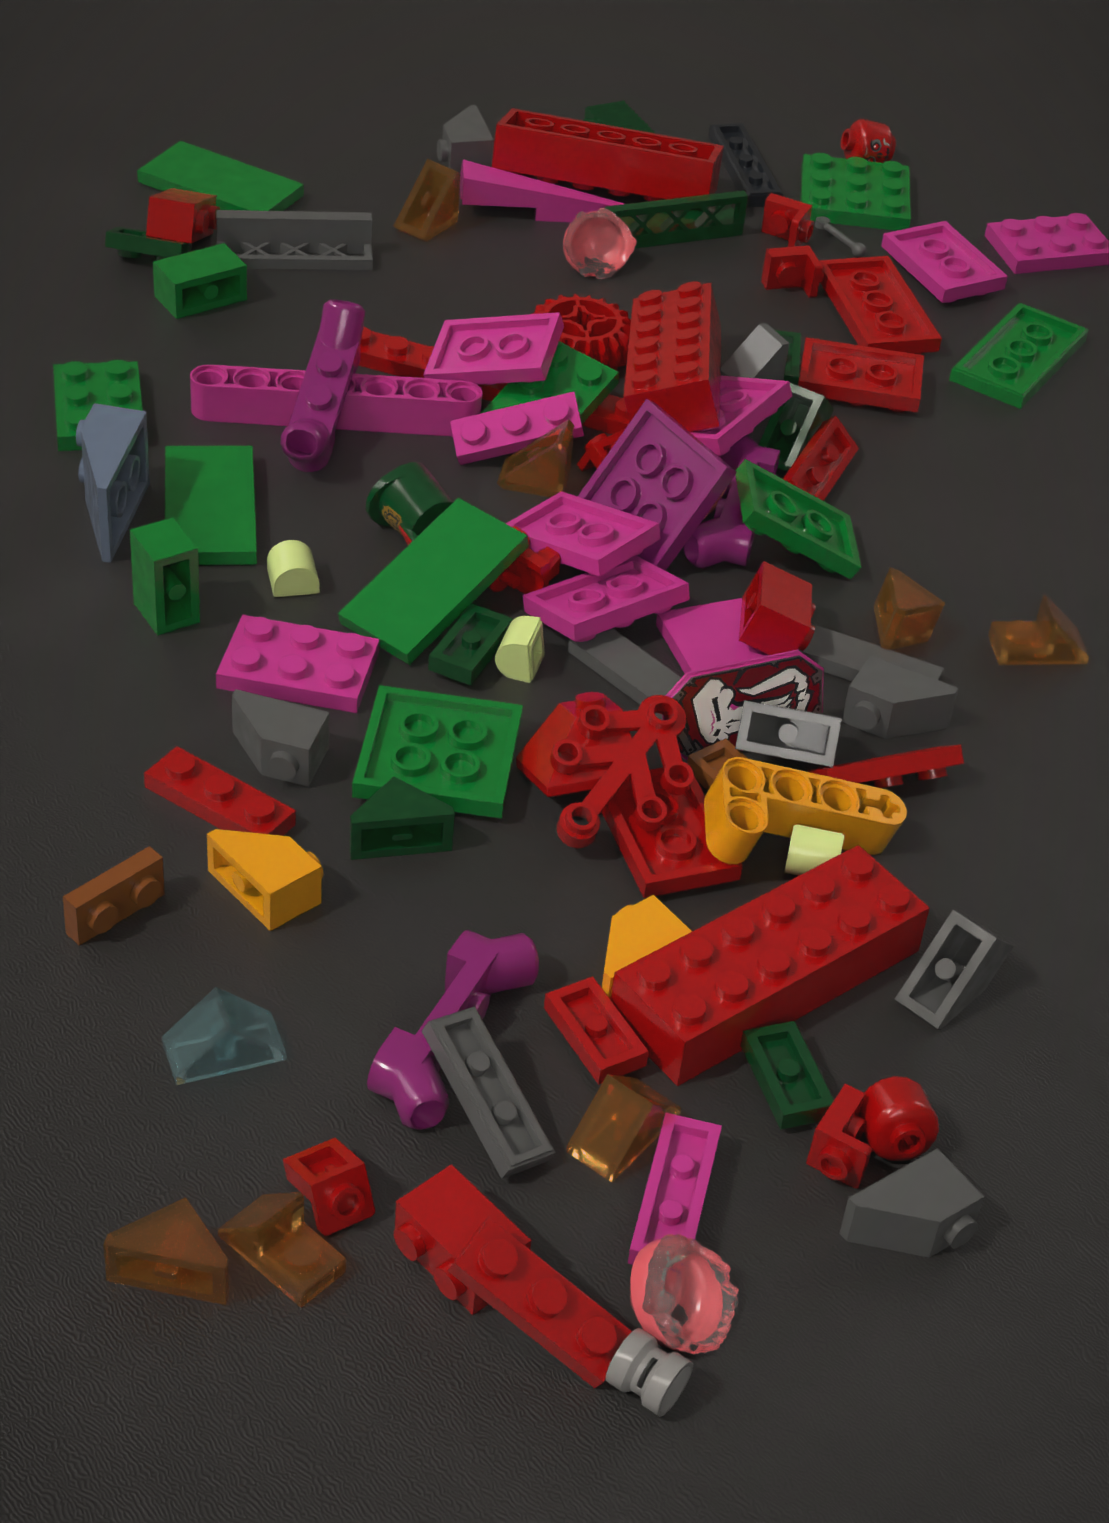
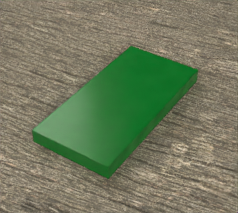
[137,141,304,211]
[949,303,1089,409]
[165,445,257,565]
[337,498,529,665]

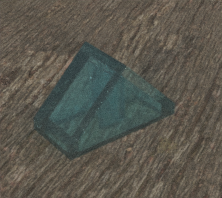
[162,987,286,1085]

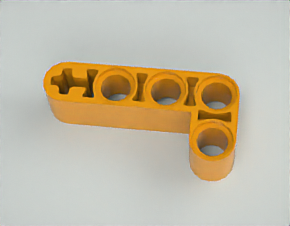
[704,757,907,864]

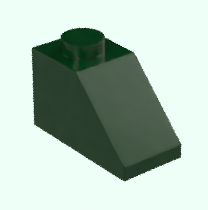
[758,383,834,473]

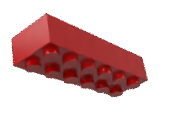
[492,108,724,201]
[623,281,721,432]
[611,845,930,1086]

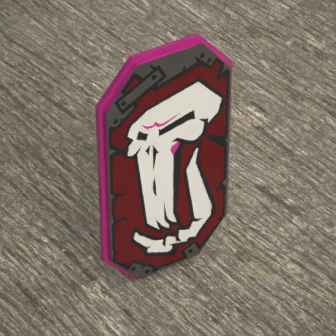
[662,650,824,760]

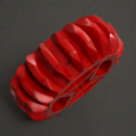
[531,293,631,371]

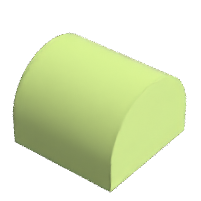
[267,540,320,597]
[495,616,545,683]
[784,824,844,876]

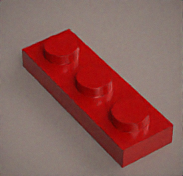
[783,415,859,501]
[808,744,964,788]
[144,746,296,836]
[448,1217,632,1389]

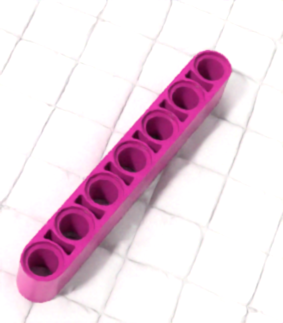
[190,365,483,437]

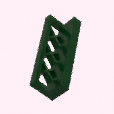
[605,190,748,249]

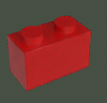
[146,188,220,244]
[739,561,816,655]
[394,1164,531,1315]

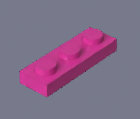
[450,391,584,465]
[628,1113,722,1267]

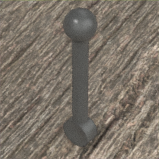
[815,216,866,258]

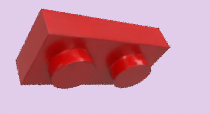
[544,976,649,1085]

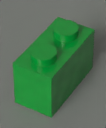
[153,243,247,319]
[130,517,200,636]

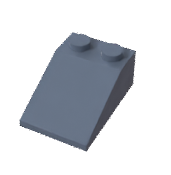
[76,403,150,563]

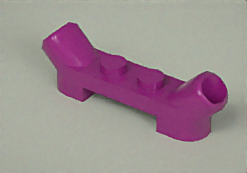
[280,299,366,472]
[683,435,780,569]
[367,929,539,1130]

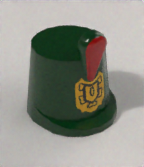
[365,462,454,545]

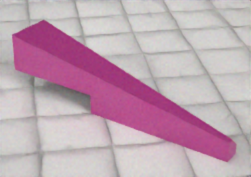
[460,160,624,222]

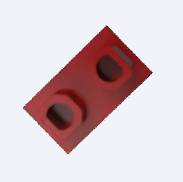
[487,526,561,594]

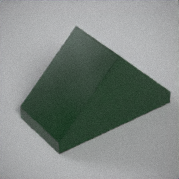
[349,777,455,860]

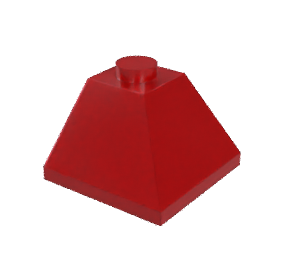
[516,692,632,797]

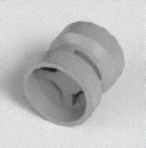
[606,1328,693,1417]

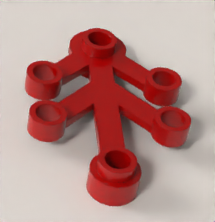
[550,695,694,848]

